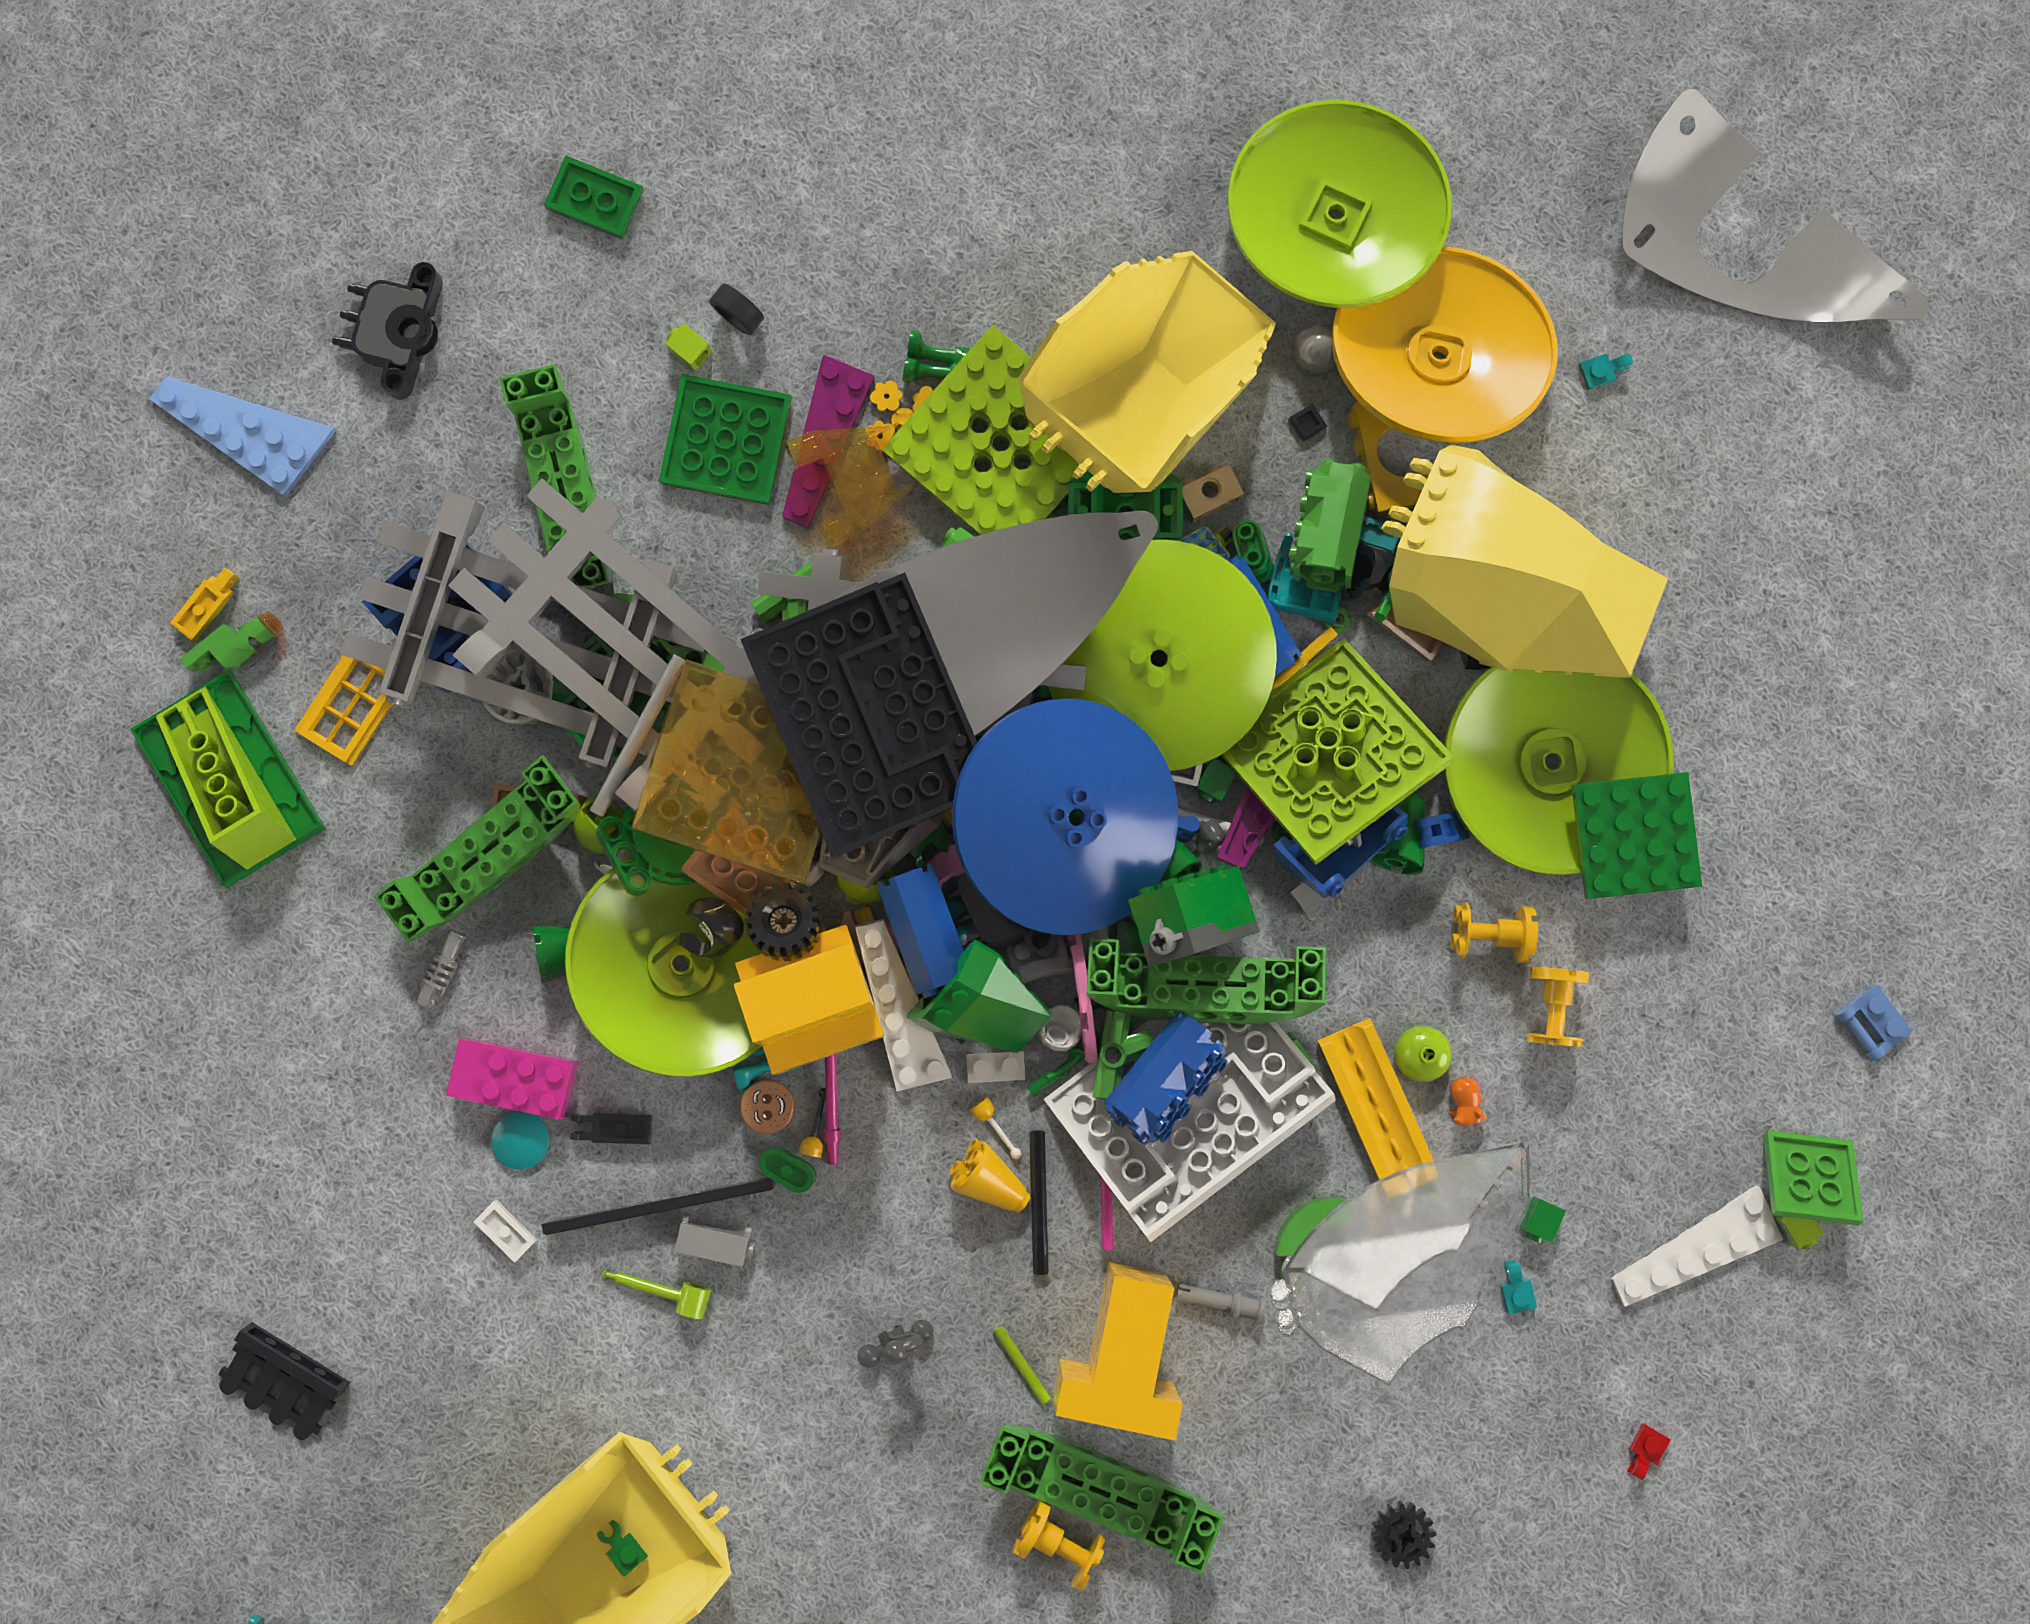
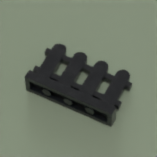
[218,1322,350,1440]

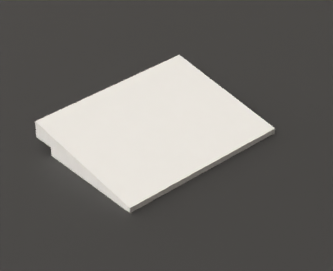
[1044,1020,1336,1242]

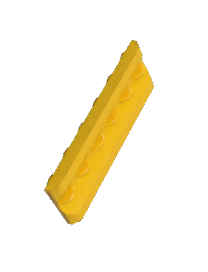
[1317,1018,1440,1200]

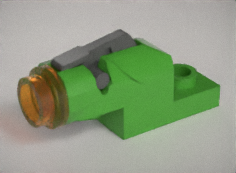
[179,611,284,672]

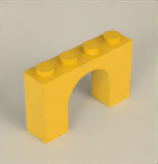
[1348,402,1428,517]

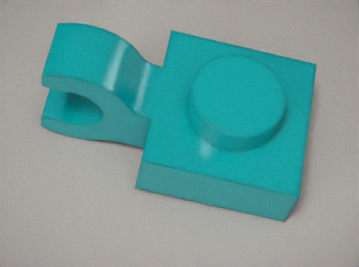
[1579,353,1633,390]
[1500,1260,1537,1315]

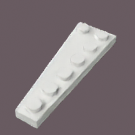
[855,919,952,1091]
[1611,1186,1783,1307]

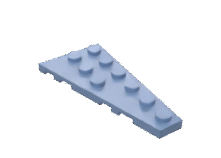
[149,377,336,497]

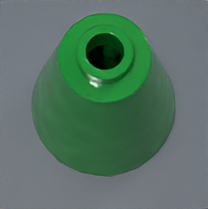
[1369,793,1426,875]
[532,925,570,983]

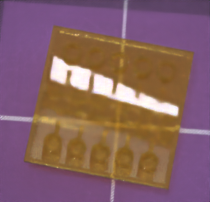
[631,659,821,885]

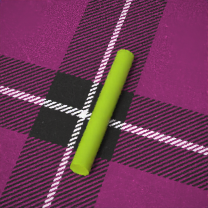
[993,1325,1051,1405]

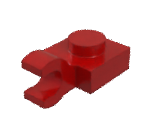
[1627,1423,1671,1480]

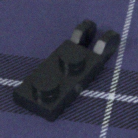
[570,1113,653,1144]

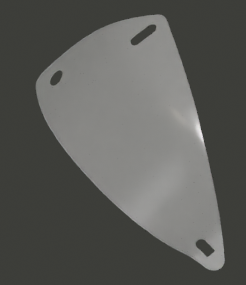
[1622,89,1929,322]
[832,511,1158,735]

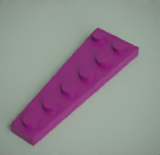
[782,355,875,529]
[1216,722,1324,870]

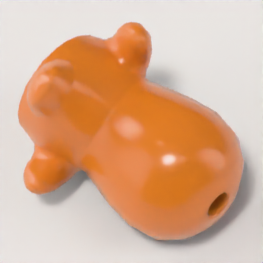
[1448,1077,1486,1126]

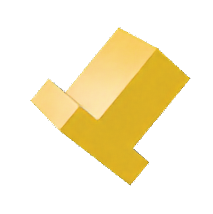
[733,925,885,1075]
[1053,1261,1183,1441]

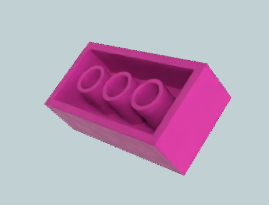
[446,1038,579,1120]

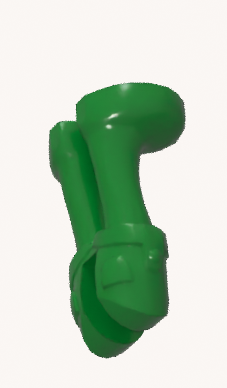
[902,330,970,382]

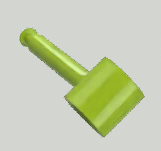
[602,1269,711,1319]

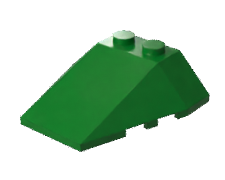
[907,940,1052,1053]

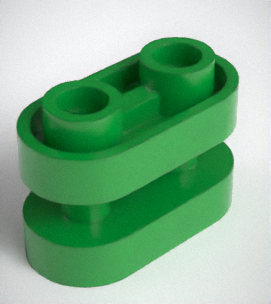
[1233,520,1274,583]
[759,1146,817,1193]

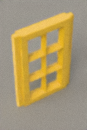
[294,655,393,766]

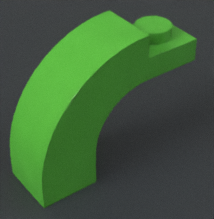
[1274,1196,1348,1286]

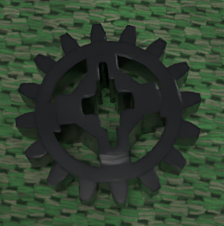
[1371,1501,1437,1569]

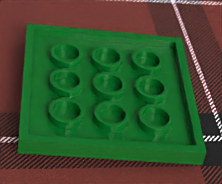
[658,374,792,505]
[1571,772,1702,899]

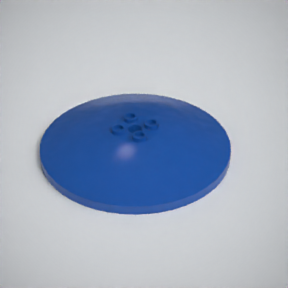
[952,699,1178,935]

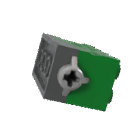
[1128,864,1260,967]

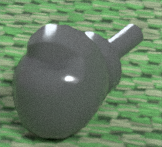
[1193,820,1225,858]

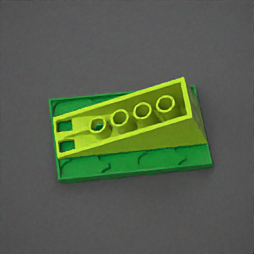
[130,670,326,888]

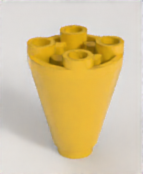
[949,1139,1030,1213]

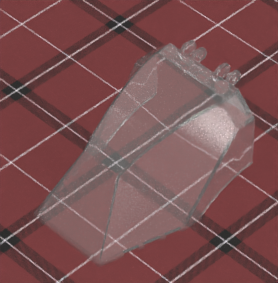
[1270,1142,1530,1386]

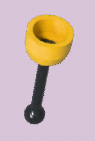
[798,1088,826,1158]

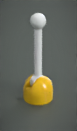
[969,1096,1022,1159]

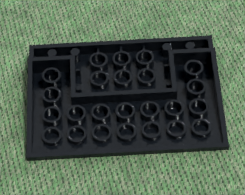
[740,572,978,858]

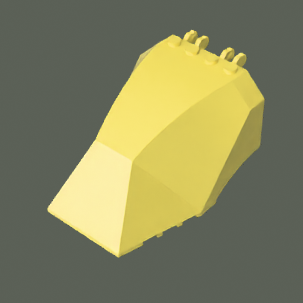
[1019,251,1276,493]
[1382,444,1668,678]
[432,1432,731,1624]

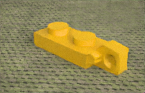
[170,568,240,643]

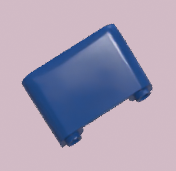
[1274,805,1408,898]

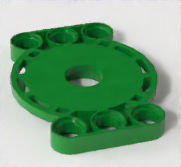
[596,773,737,896]

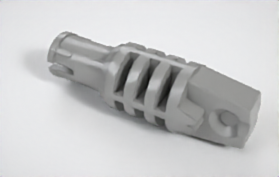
[417,930,467,1008]

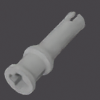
[1175,1283,1266,1324]

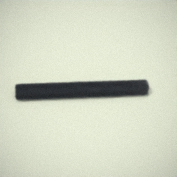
[1029,1130,1049,1275]

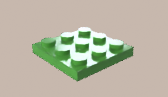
[1763,1130,1864,1226]

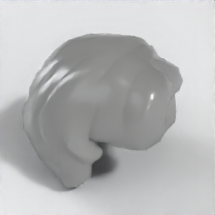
[1293,323,1337,375]

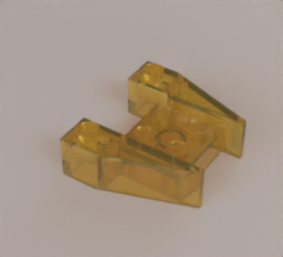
[784,426,914,549]

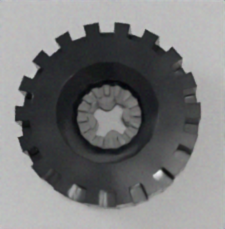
[745,882,822,961]

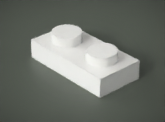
[966,1051,1025,1083]
[474,1200,537,1263]

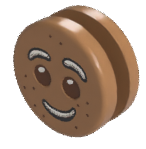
[740,1079,796,1134]

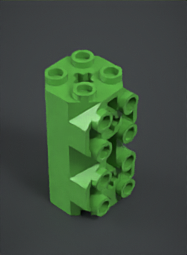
[1289,459,1371,592]

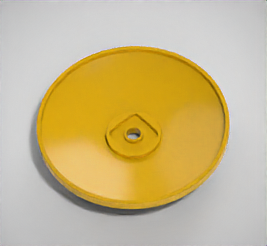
[1331,246,1558,443]

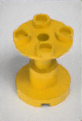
[1450,902,1538,964]
[1525,967,1590,1047]
[1012,1500,1106,1591]

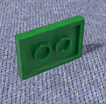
[544,155,644,239]

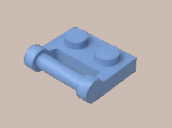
[1836,985,1913,1062]

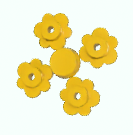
[864,380,933,453]

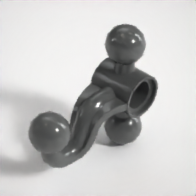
[857,1320,934,1368]

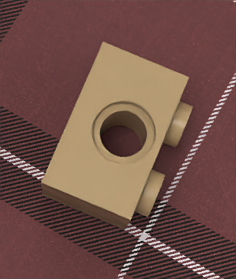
[1183,464,1244,524]

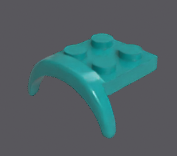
[1267,533,1343,623]

